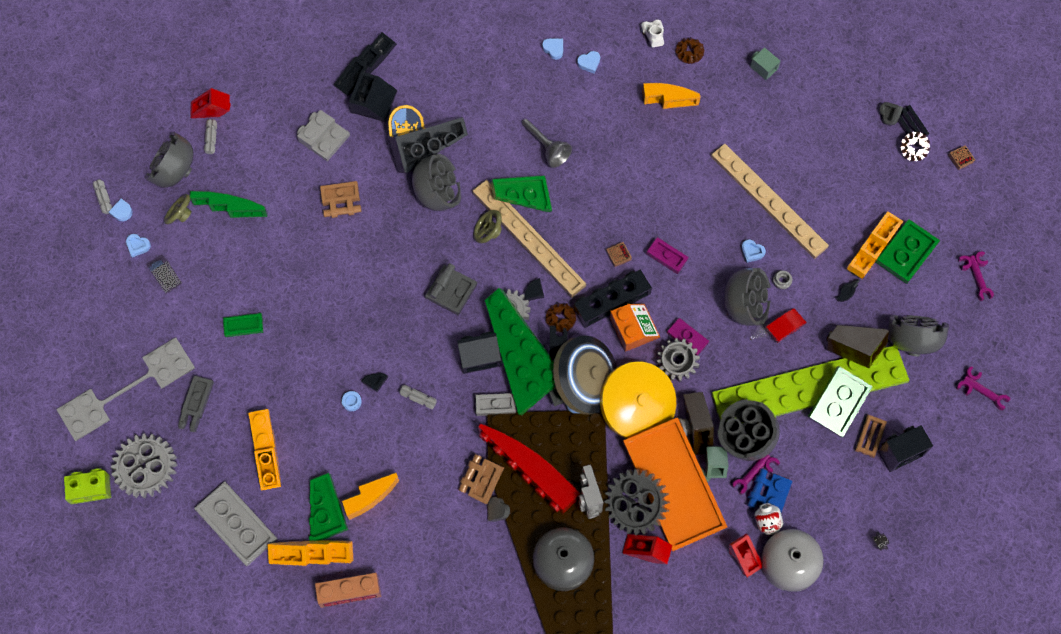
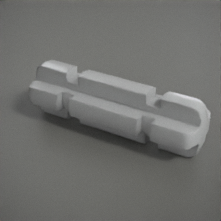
[204,119,217,154]
[93,179,112,214]
[400,385,437,409]

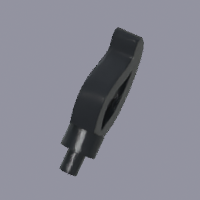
[836,279,860,302]

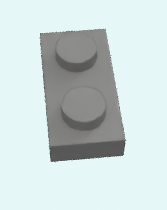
[476,393,516,416]

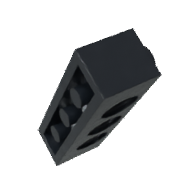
[574,269,652,328]

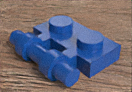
[747,469,792,513]

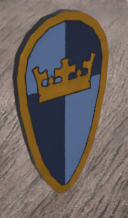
[388,105,424,136]

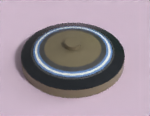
[553,335,617,414]

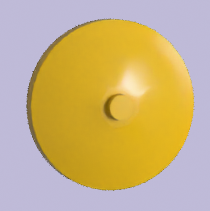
[600,362,676,439]

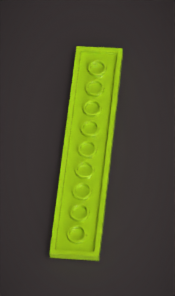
[712,346,910,423]

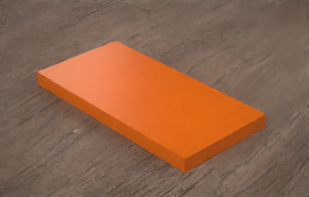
[623,417,727,552]

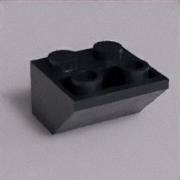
[349,71,397,122]
[457,332,501,374]

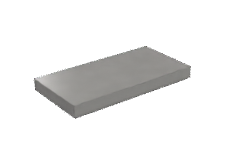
[194,482,277,566]

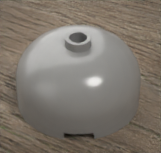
[761,529,824,592]

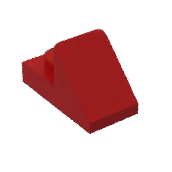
[729,533,763,578]

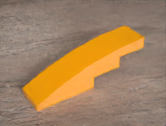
[847,211,904,279]
[268,541,353,566]

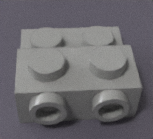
[297,110,350,161]
[578,465,603,519]

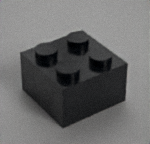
[878,425,933,472]

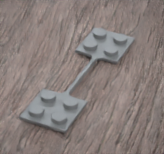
[56,337,195,441]

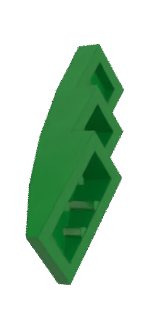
[190,191,268,218]

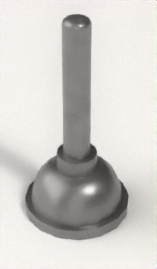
[522,119,572,168]

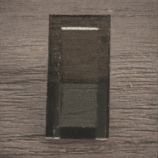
[146,255,182,293]

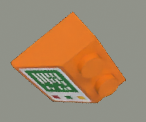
[610,304,660,352]

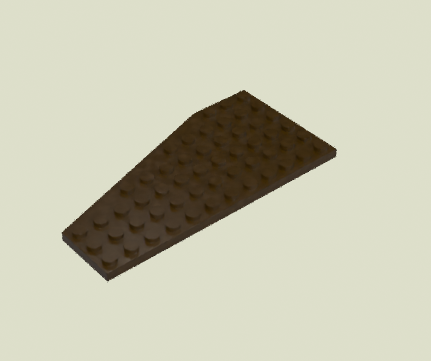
[488,411,613,634]

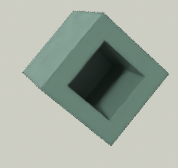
[750,47,781,80]
[705,446,728,478]

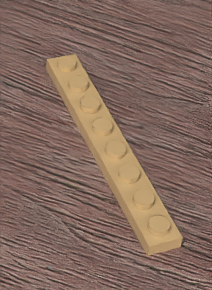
[711,144,829,259]
[473,180,586,298]

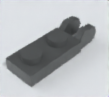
[178,376,214,432]

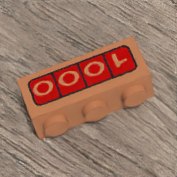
[315,573,381,608]

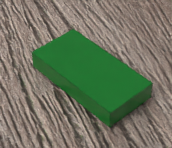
[223,313,264,337]

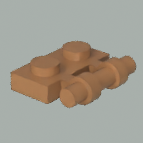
[320,181,362,218]
[458,454,504,504]

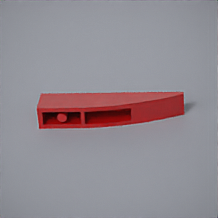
[478,424,580,514]

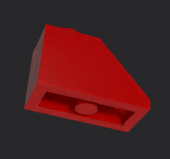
[190,88,231,118]
[623,534,673,564]

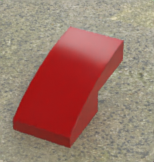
[765,308,807,343]

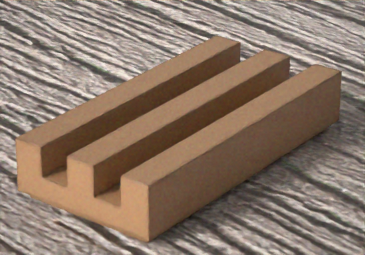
[855,415,887,458]

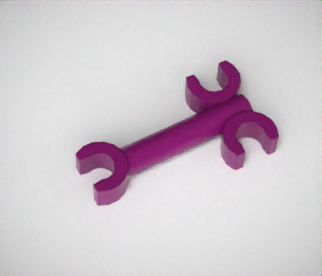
[958,251,994,301]
[956,366,1010,410]
[732,455,780,495]

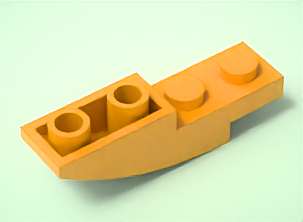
[248,409,281,491]

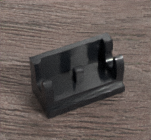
[549,325,568,358]

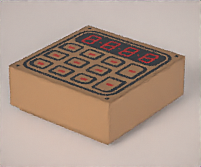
[948,145,975,170]
[606,242,632,267]

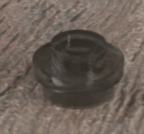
[872,531,890,551]

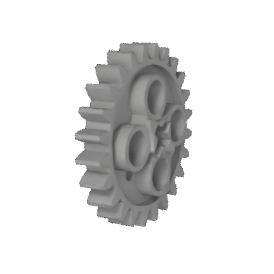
[111,434,178,498]

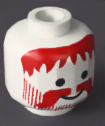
[754,503,783,535]

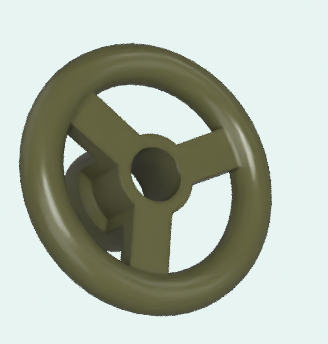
[164,194,192,225]
[474,210,502,243]

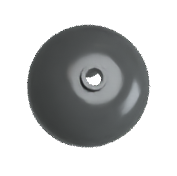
[145,132,194,188]
[412,154,461,211]
[725,268,771,326]
[888,315,949,357]
[718,399,780,461]
[533,527,594,591]

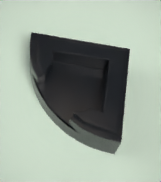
[525,278,544,301]
[361,373,388,392]

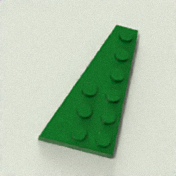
[485,288,556,415]

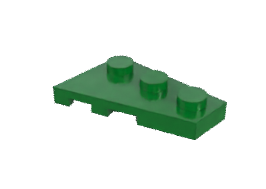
[491,176,552,212]
[309,473,348,541]

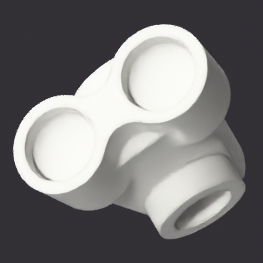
[641,20,664,47]

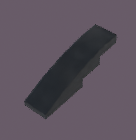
[333,32,397,96]

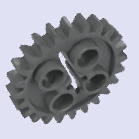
[605,469,670,535]

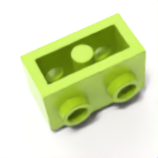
[64,469,111,505]

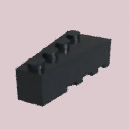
[389,117,468,173]

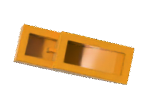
[642,83,700,109]
[342,473,399,520]

